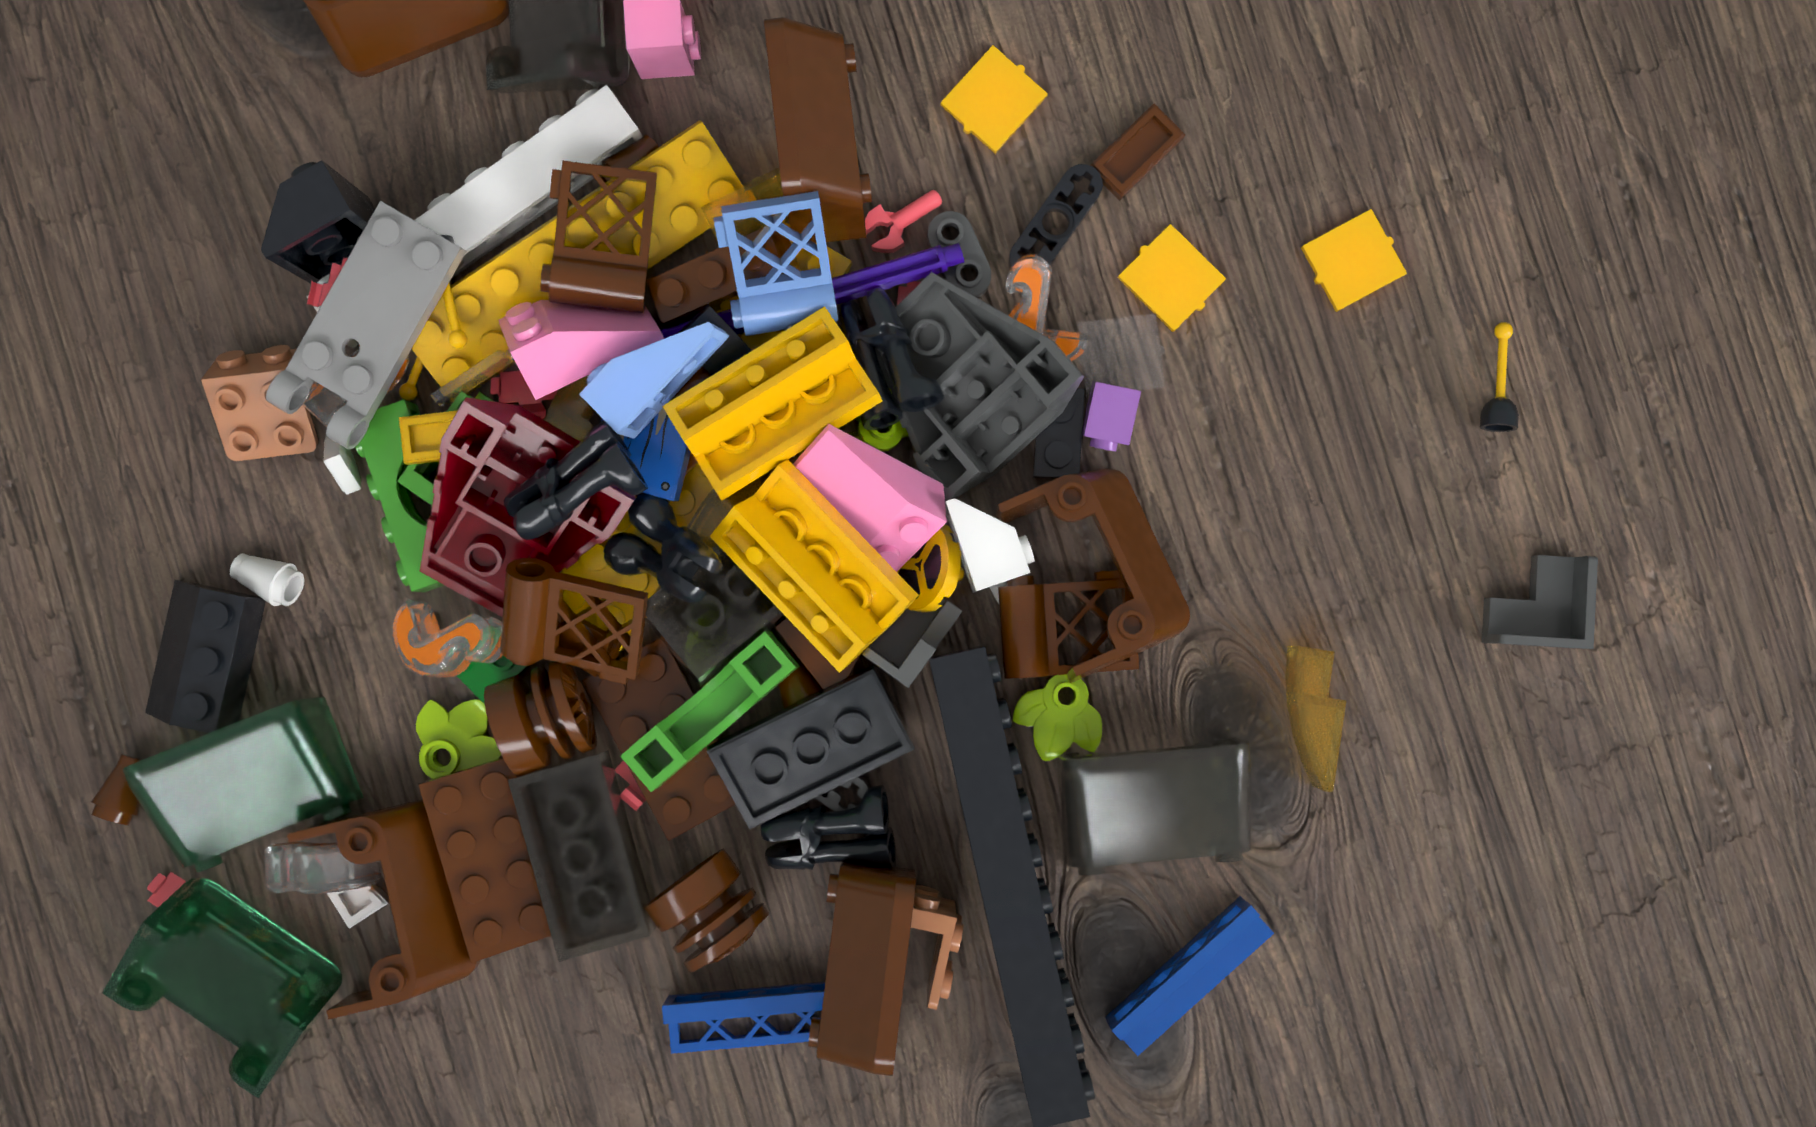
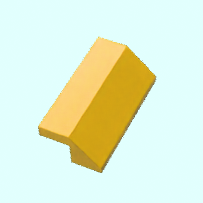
[662,306,882,500]
[710,460,919,673]

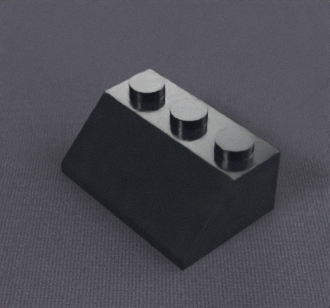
[261,160,375,284]
[145,580,266,734]

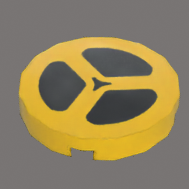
[897,524,961,612]

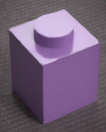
[1082,381,1141,451]

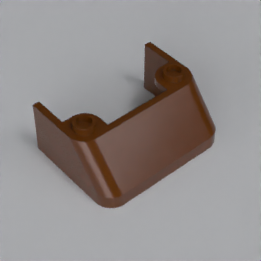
[303,0,510,77]
[764,17,872,244]
[995,468,1190,683]
[287,799,481,1020]
[808,862,916,1076]

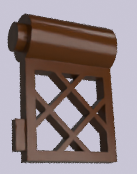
[540,160,657,313]
[500,558,648,685]
[998,570,1139,679]

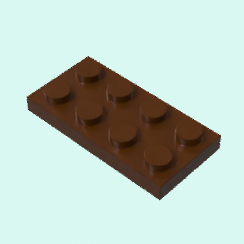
[582,636,736,841]
[418,758,562,963]

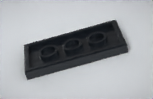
[706,665,915,829]

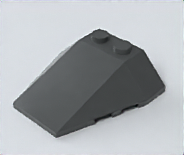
[875,272,1084,501]

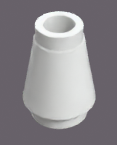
[230,553,304,606]

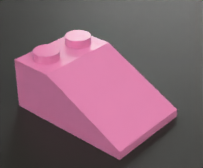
[623,0,701,79]
[498,300,664,400]
[793,424,947,572]

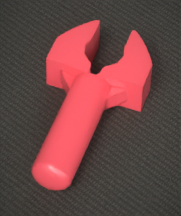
[865,190,942,253]

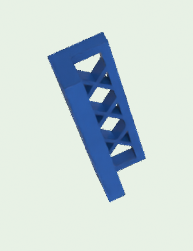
[1105,896,1274,1056]
[662,982,825,1054]

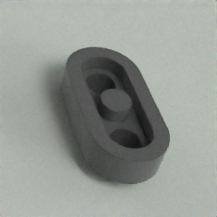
[927,211,991,298]

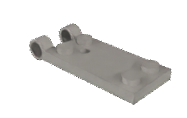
[266,201,467,450]

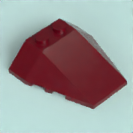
[420,397,635,617]

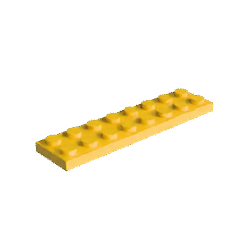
[412,120,752,400]

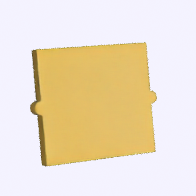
[940,45,1048,154]
[1301,209,1407,312]
[1117,224,1226,332]

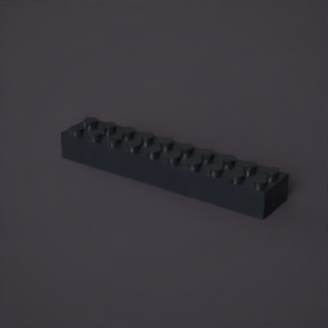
[929,646,1095,1127]

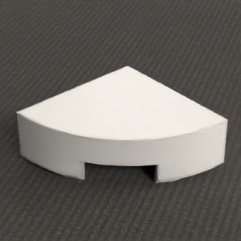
[323,436,362,494]
[326,880,390,928]

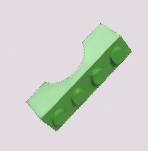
[355,399,444,592]
[620,631,800,792]

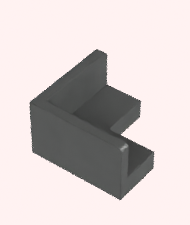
[1482,555,1598,649]
[862,598,962,688]

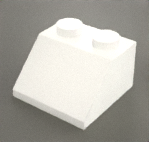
[945,498,1035,593]

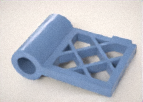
[713,191,838,336]

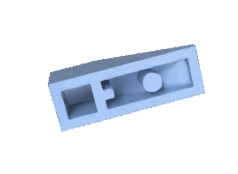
[579,322,729,439]

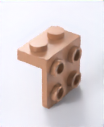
[201,345,318,461]
[911,885,964,1010]

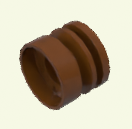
[484,661,597,777]
[644,848,770,973]

